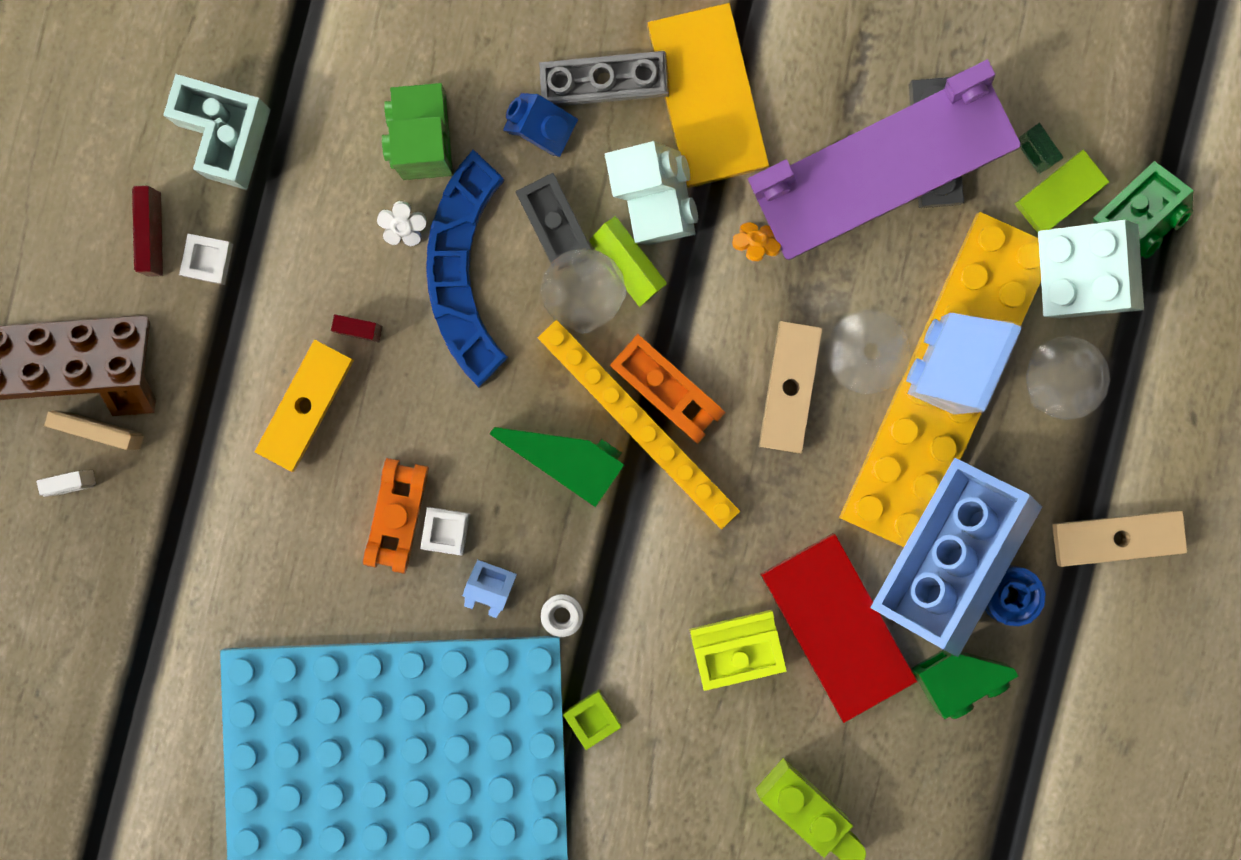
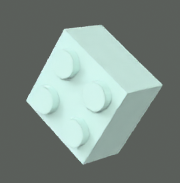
[1038,220,1144,318]

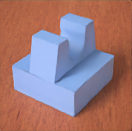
[462,559,517,618]

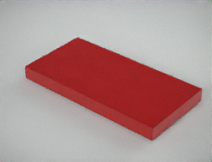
[760,533,917,723]

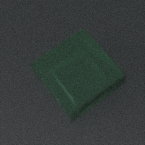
[1018,123,1064,173]

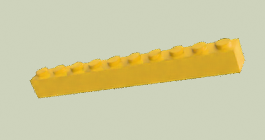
[537,319,740,530]

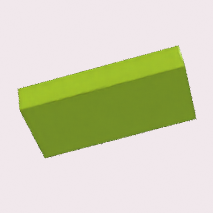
[1015,149,1109,233]
[589,216,667,307]

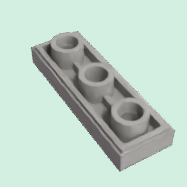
[539,51,669,106]

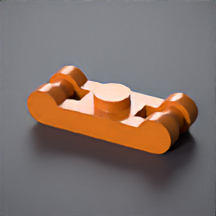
[363,458,429,574]

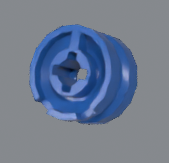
[984,565,1046,627]

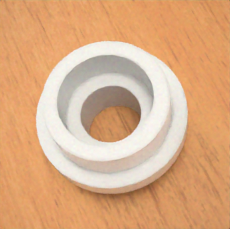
[541,594,583,637]

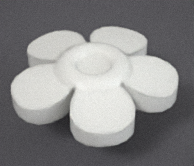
[377,201,427,246]

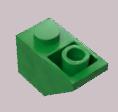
[911,650,1019,719]

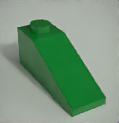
[489,427,624,507]

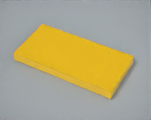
[647,3,769,188]

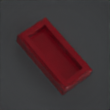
[132,186,163,277]

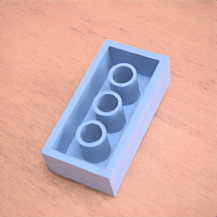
[870,458,1042,657]

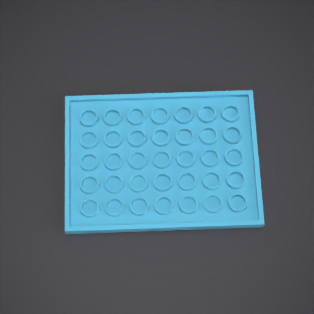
[220,636,568,860]

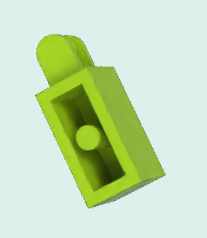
[755,758,866,860]

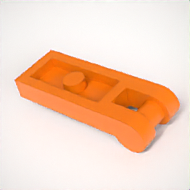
[609,334,726,444]

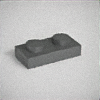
[515,173,591,269]

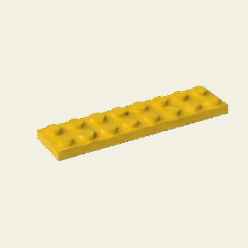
[839,212,1041,547]

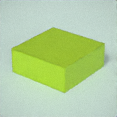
[563,689,621,750]

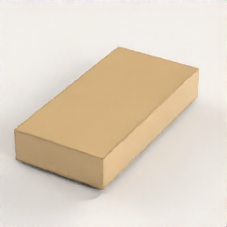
[44,410,144,450]

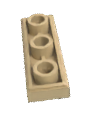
[759,321,822,454]
[1052,510,1187,567]

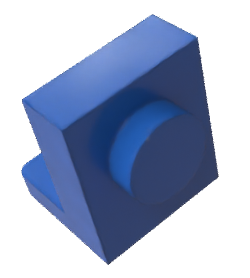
[503,93,578,157]

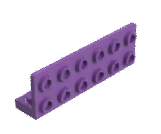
[747,59,1020,260]

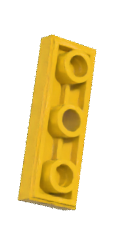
[254,339,354,472]

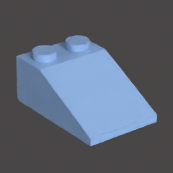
[906,313,1022,415]

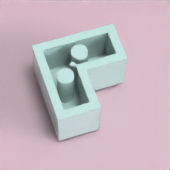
[163,74,271,190]
[605,141,698,245]

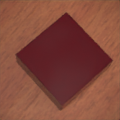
[331,314,383,343]

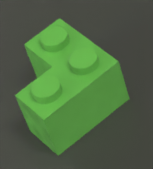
[382,83,453,180]

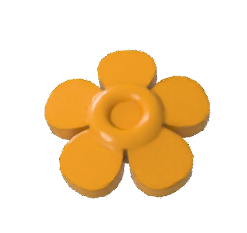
[732,222,781,261]

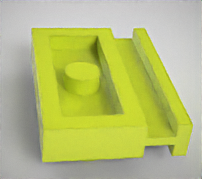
[689,610,787,691]

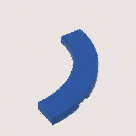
[426,149,508,388]

